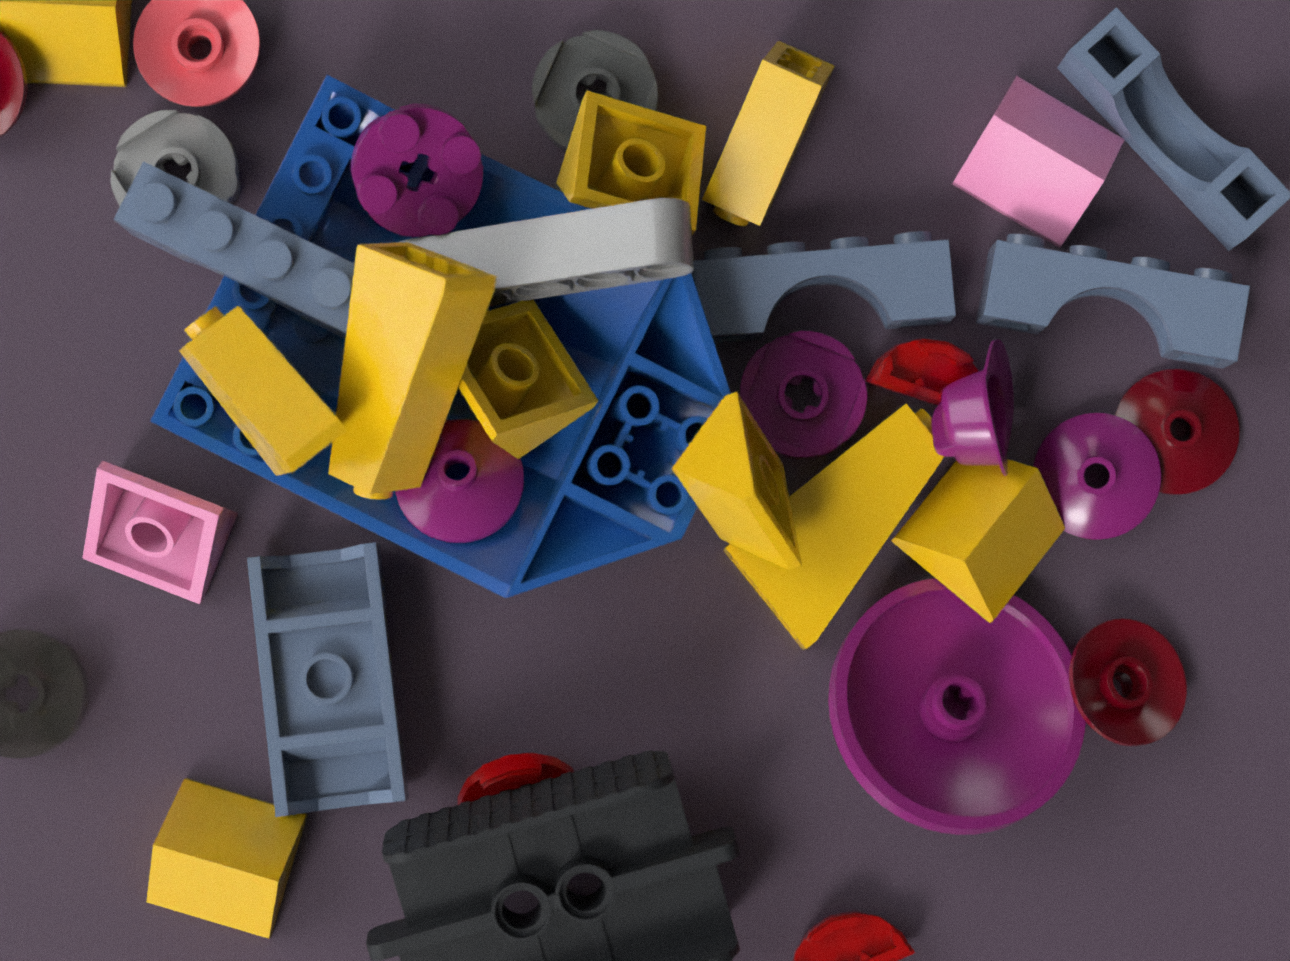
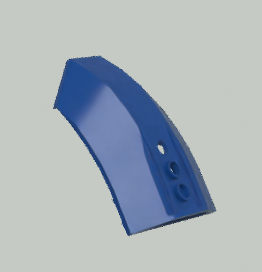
[150,75,731,598]

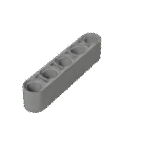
[397,198,694,306]

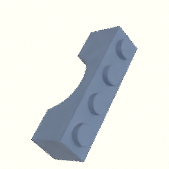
[1057,7,1290,251]
[113,161,355,339]
[692,231,956,344]
[976,234,1250,369]

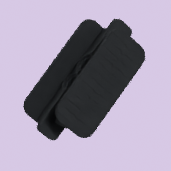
[366,750,740,961]

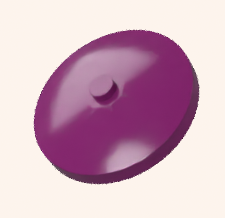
[828,578,1086,835]

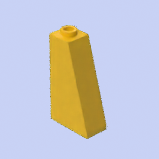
[328,242,497,500]
[723,403,945,650]

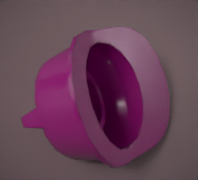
[931,339,1014,476]

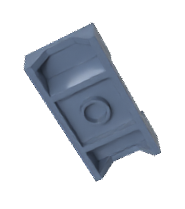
[247,542,409,817]

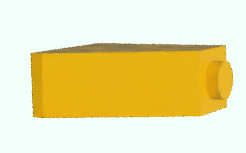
[702,40,835,226]
[179,306,347,476]

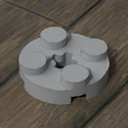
[110,110,241,206]

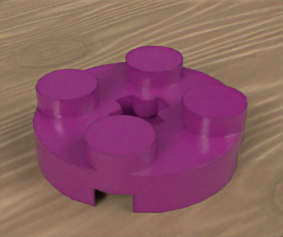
[351,103,483,237]
[739,331,867,460]

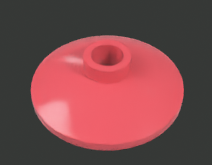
[133,0,261,107]

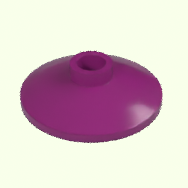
[1033,413,1161,540]
[395,419,524,543]

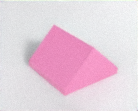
[952,76,1124,248]
[82,460,238,604]

